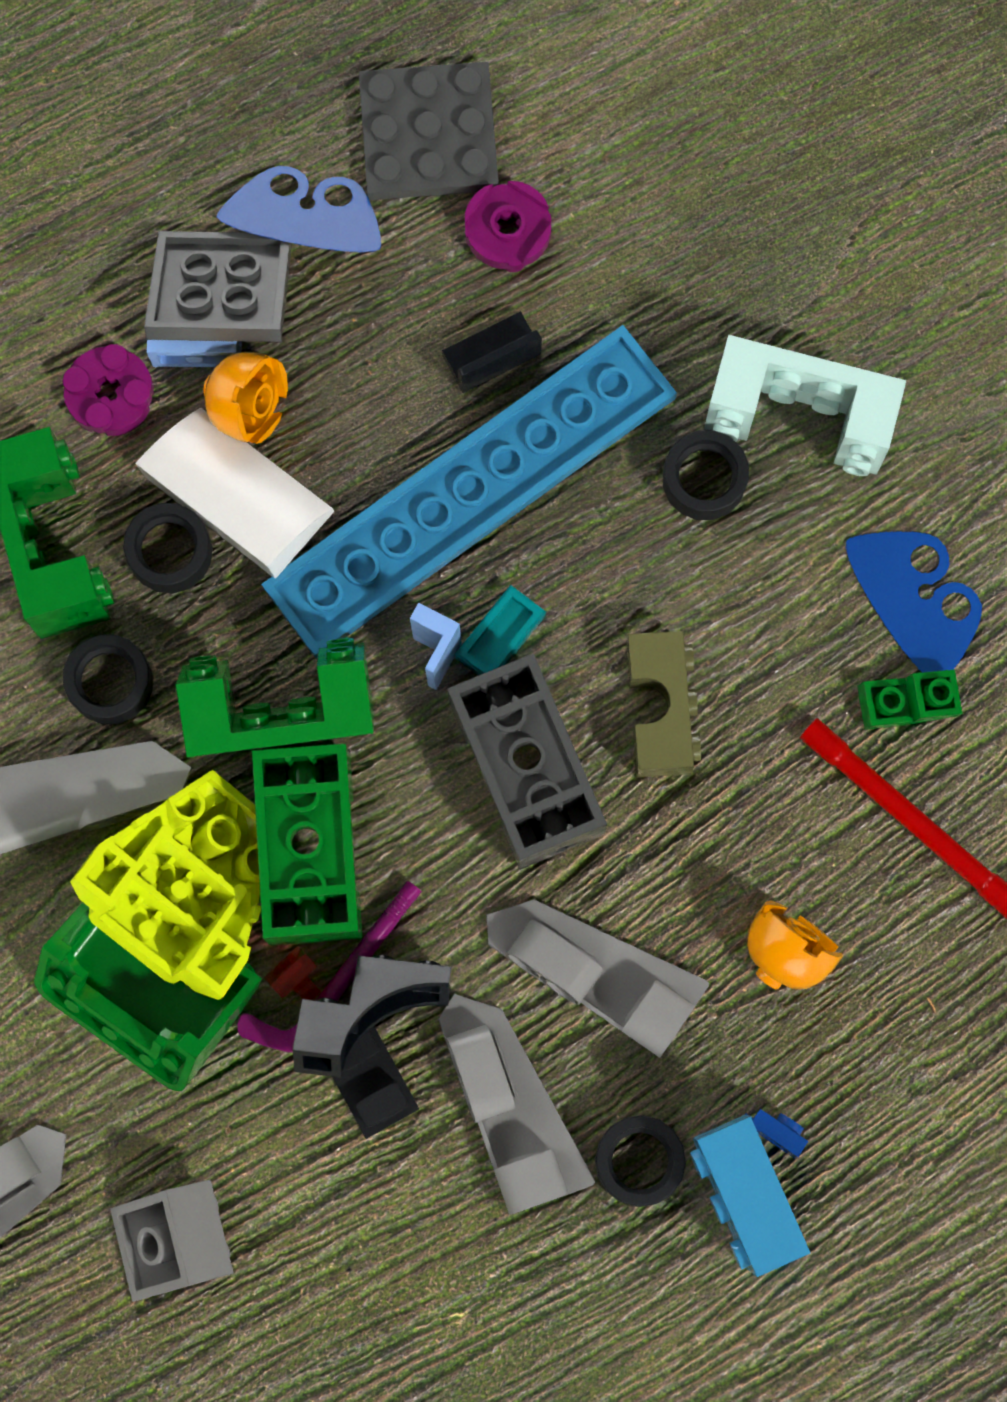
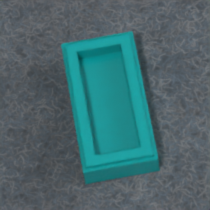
[455,585,546,676]

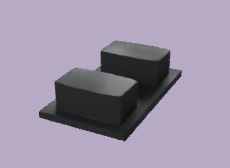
[333,1026,419,1139]

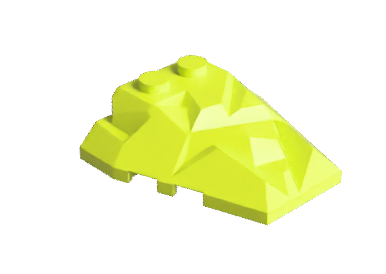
[70,770,261,1000]

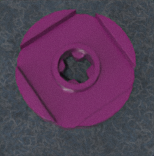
[465,181,551,272]
[63,344,154,436]

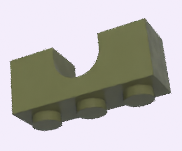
[626,631,701,778]

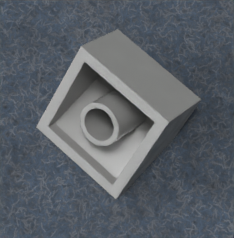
[110,1179,234,1302]

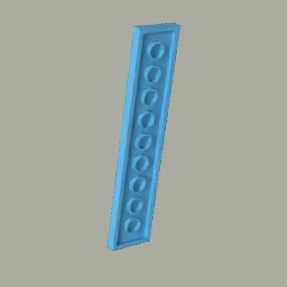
[261,325,677,659]

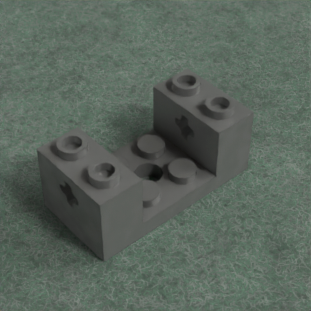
[447,653,607,870]

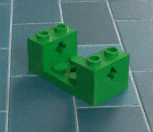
[0,427,114,639]
[176,638,374,757]
[252,743,363,946]

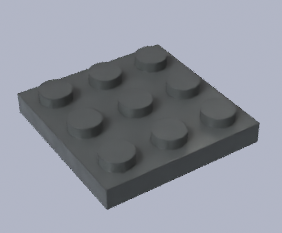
[359,61,499,200]
[144,231,292,342]

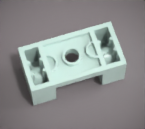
[704,335,906,476]

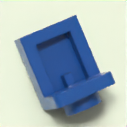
[745,1109,808,1159]

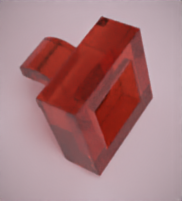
[264,946,321,1000]

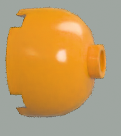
[203,352,288,444]
[747,901,843,990]

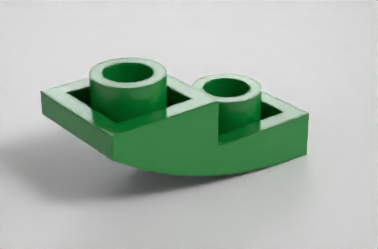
[857,669,963,730]

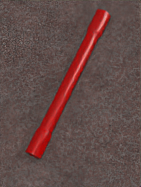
[799,718,1007,919]

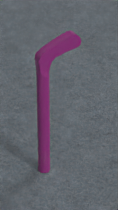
[237,881,422,1053]

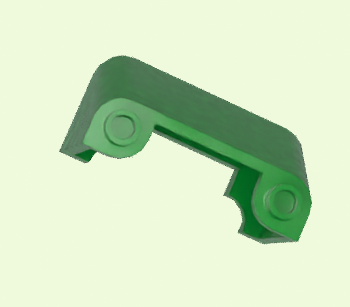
[34,902,262,1091]

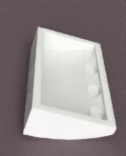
[135,408,334,579]

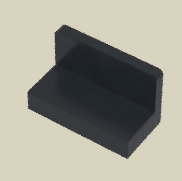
[442,311,542,393]

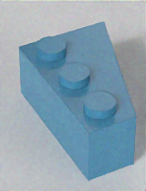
[690,1115,810,1277]

